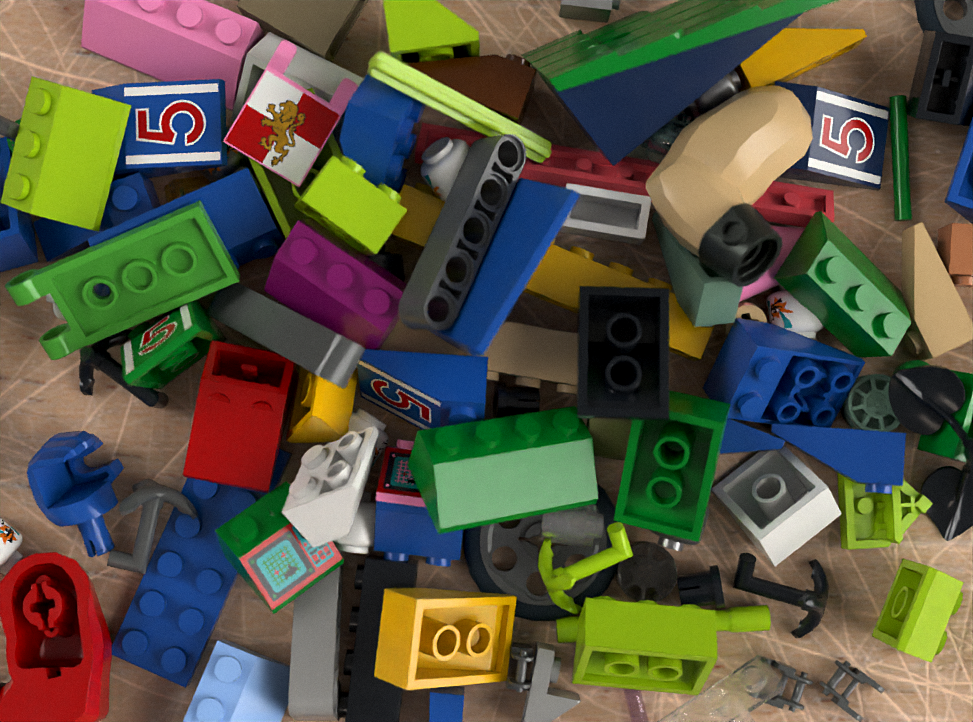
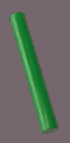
[889,95,912,222]

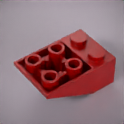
[183,340,297,493]

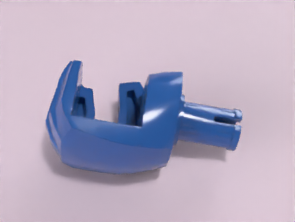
[27,431,124,557]

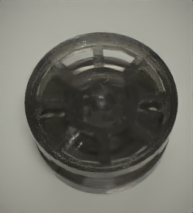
[615,541,677,602]

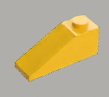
[734,28,867,92]

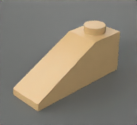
[902,222,973,360]

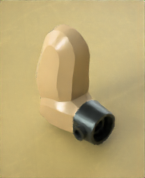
[645,86,813,287]

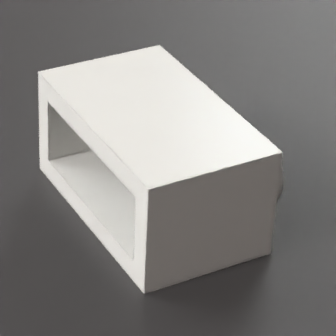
[558,183,651,245]

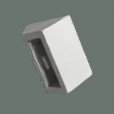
[282,425,379,548]

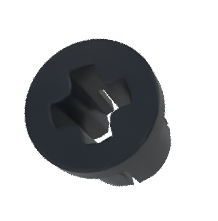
[493,382,540,419]
[676,565,725,609]

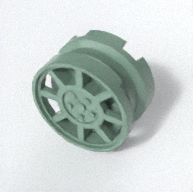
[840,374,901,432]

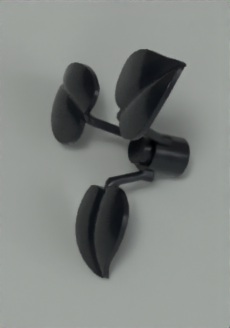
[888,365,973,541]

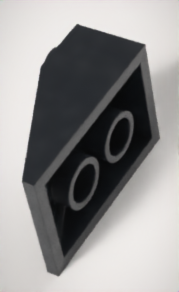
[577,286,669,421]

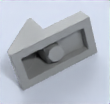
[521,641,581,722]

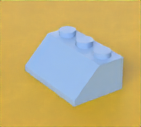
[183,639,290,722]

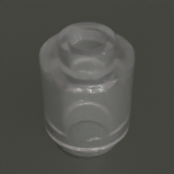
[541,504,604,547]

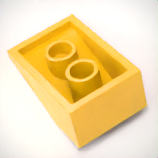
[374,588,517,690]

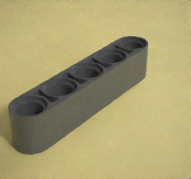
[398,134,526,330]
[205,282,366,389]

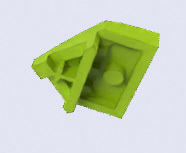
[837,473,933,550]

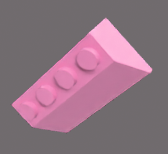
[81,0,265,111]

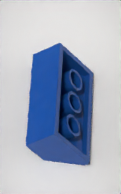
[87,167,286,270]

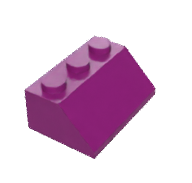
[264,219,407,350]

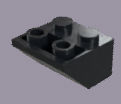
[907,30,973,126]

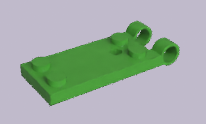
[5,200,240,360]

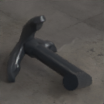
[79,329,169,409]
[733,553,829,638]

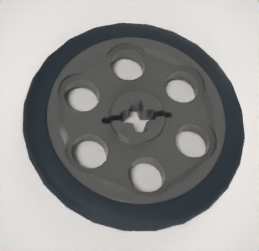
[463,483,620,621]

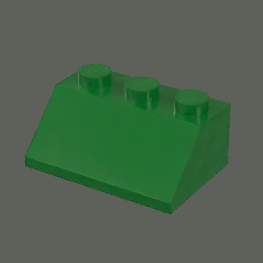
[774,211,912,358]

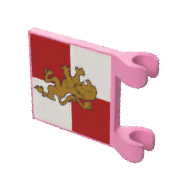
[223,40,358,187]

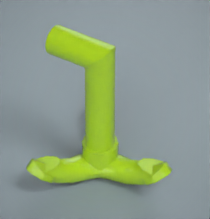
[538,522,634,614]

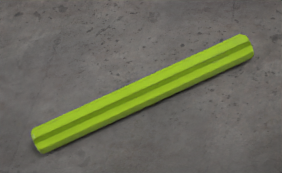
[368,51,552,163]

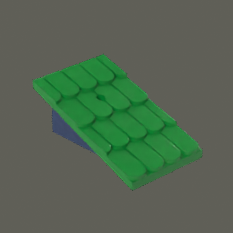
[522,0,840,166]

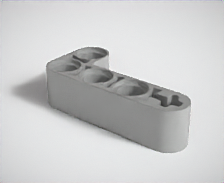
[288,550,343,721]

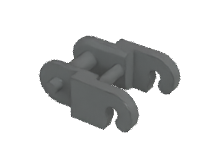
[506,642,534,692]
[749,656,813,712]
[819,660,885,722]

